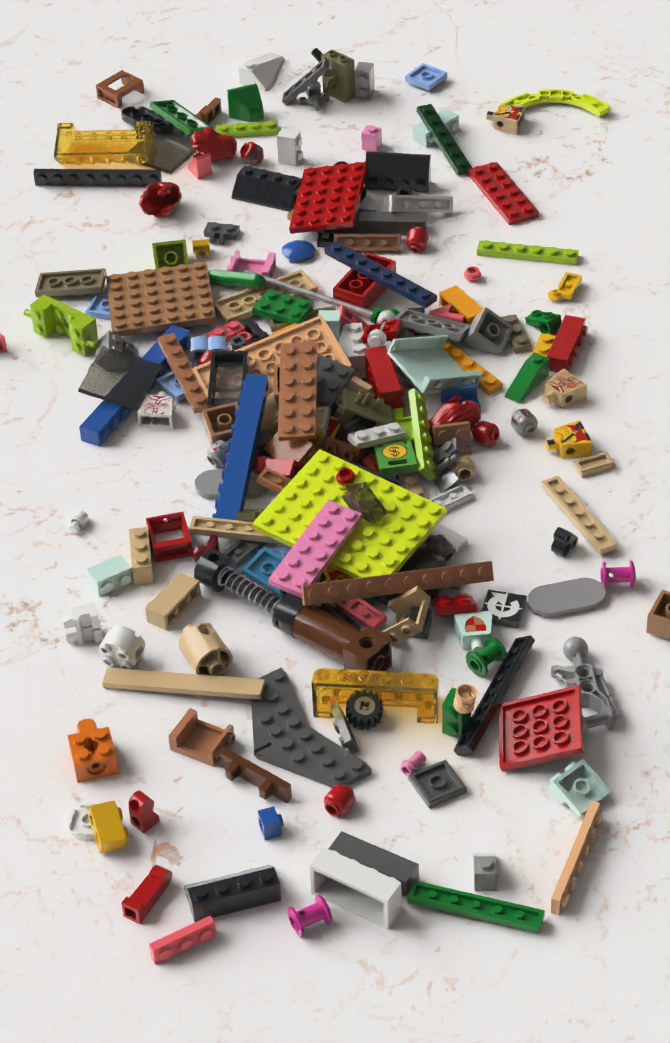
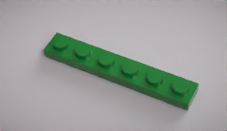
[407,880,545,933]

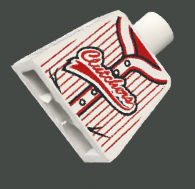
[137,392,174,429]

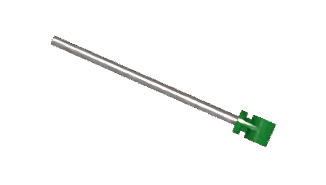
[244,270,400,324]

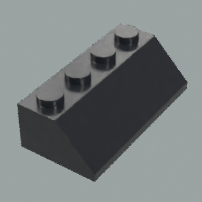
[364,151,431,193]
[231,165,303,212]
[184,864,281,922]

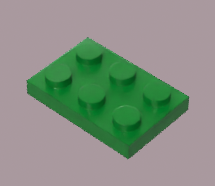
[252,289,314,325]

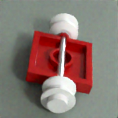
[361,310,403,348]

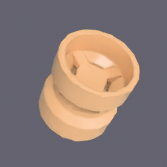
[453,684,477,714]

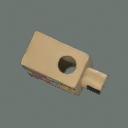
[486,105,525,135]

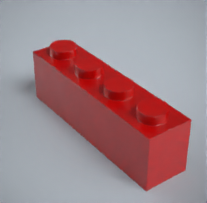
[547,315,588,373]

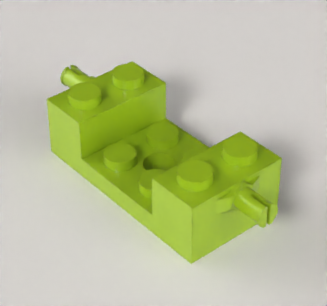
[23,295,98,357]

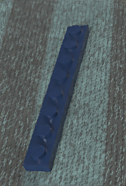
[325,241,437,308]

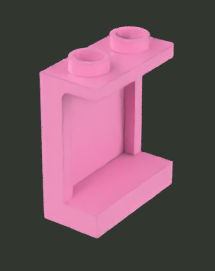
[227,250,276,278]

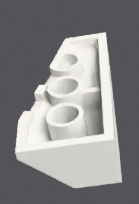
[238,52,283,91]

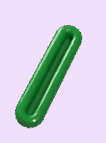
[208,269,266,288]

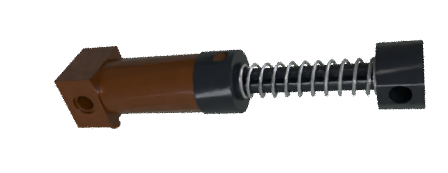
[194,549,393,689]

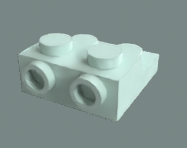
[548,759,611,817]

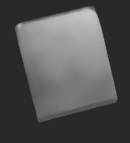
[434,468,459,493]

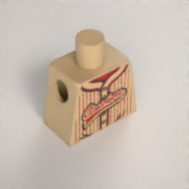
[542,369,587,408]

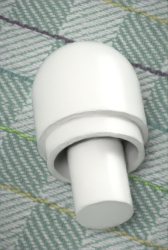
[69,511,88,532]

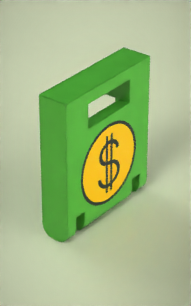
[373,440,418,476]

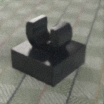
[317,230,335,248]

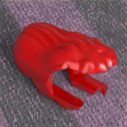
[191,128,237,162]
[139,182,182,217]
[428,396,481,440]

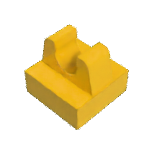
[192,239,210,259]

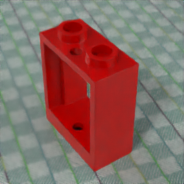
[146,511,192,563]

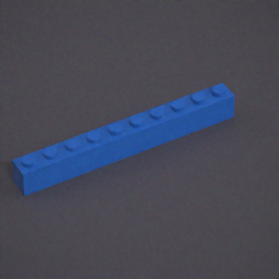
[79,325,191,447]
[212,374,269,520]

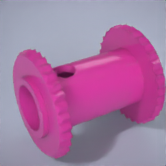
[600,561,636,589]
[287,894,332,937]

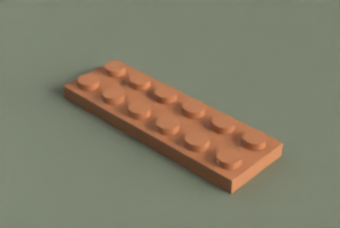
[278,341,318,441]

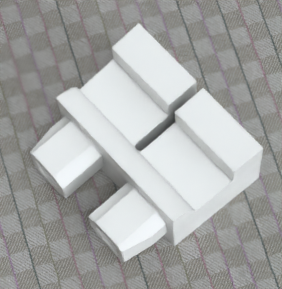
[62,601,103,646]

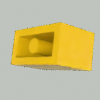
[88,800,129,854]

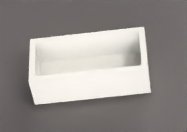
[309,847,402,929]

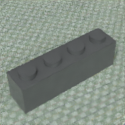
[328,831,419,896]

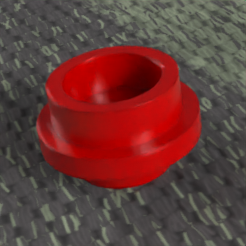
[336,468,356,486]

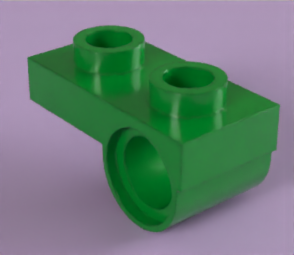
[525,310,562,334]

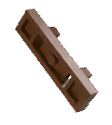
[219,747,292,803]

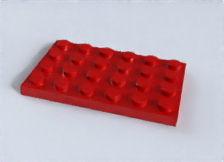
[289,162,368,234]

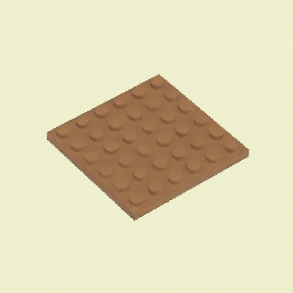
[106,262,217,337]

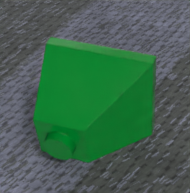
[227,83,264,122]

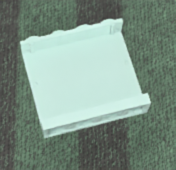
[387,335,483,394]

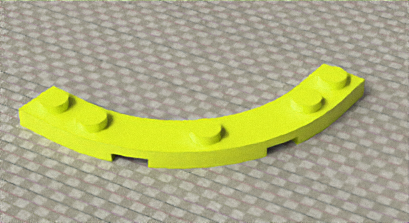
[500,89,611,117]

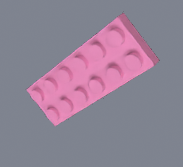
[268,500,363,598]

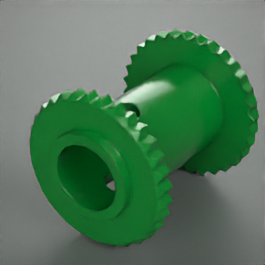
[466,636,507,676]

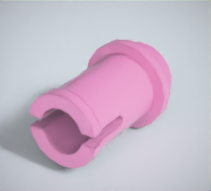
[400,751,426,776]

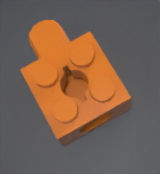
[67,718,119,783]

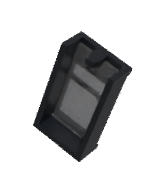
[207,350,250,408]

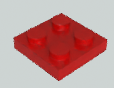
[432,593,477,616]

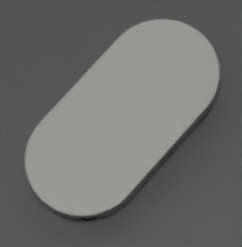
[194,469,269,499]
[528,578,606,618]

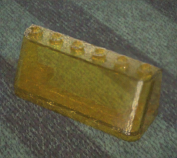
[54,121,155,165]
[311,668,440,724]

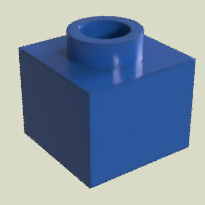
[257,806,284,840]

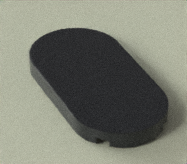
[121,106,174,134]

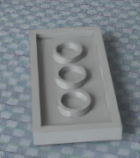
[394,309,471,342]

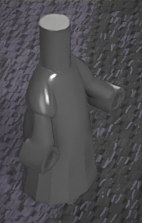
[300,81,330,111]

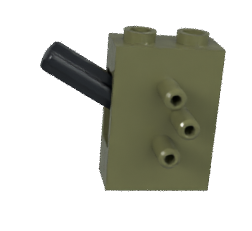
[311,48,355,103]
[335,388,392,434]

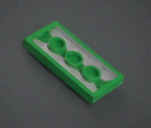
[149,100,213,136]

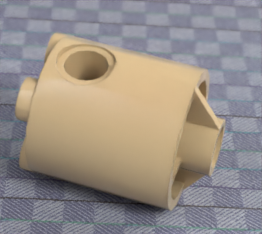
[178,623,233,676]

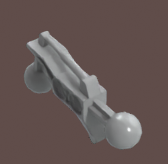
[551,636,622,736]

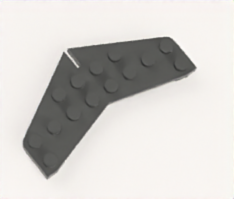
[251,667,371,788]

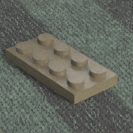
[35,268,107,298]

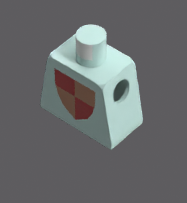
[454,611,492,653]

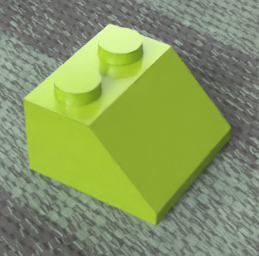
[152,239,189,269]

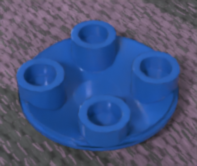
[282,240,315,264]

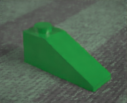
[505,352,550,403]

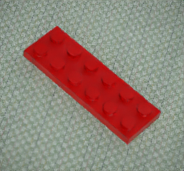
[468,162,539,225]

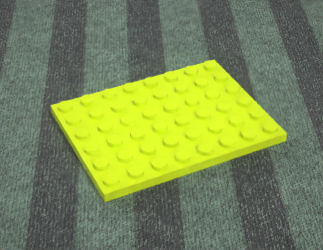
[252,449,447,578]

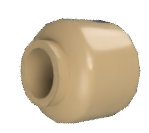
[449,455,476,482]

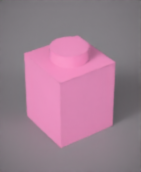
[361,125,382,152]

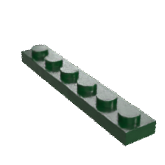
[416,104,472,176]

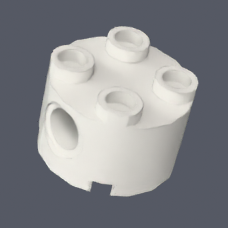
[99,625,146,669]

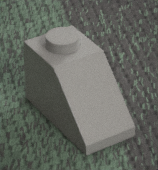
[472,853,497,891]

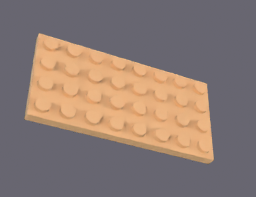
[192,315,352,399]

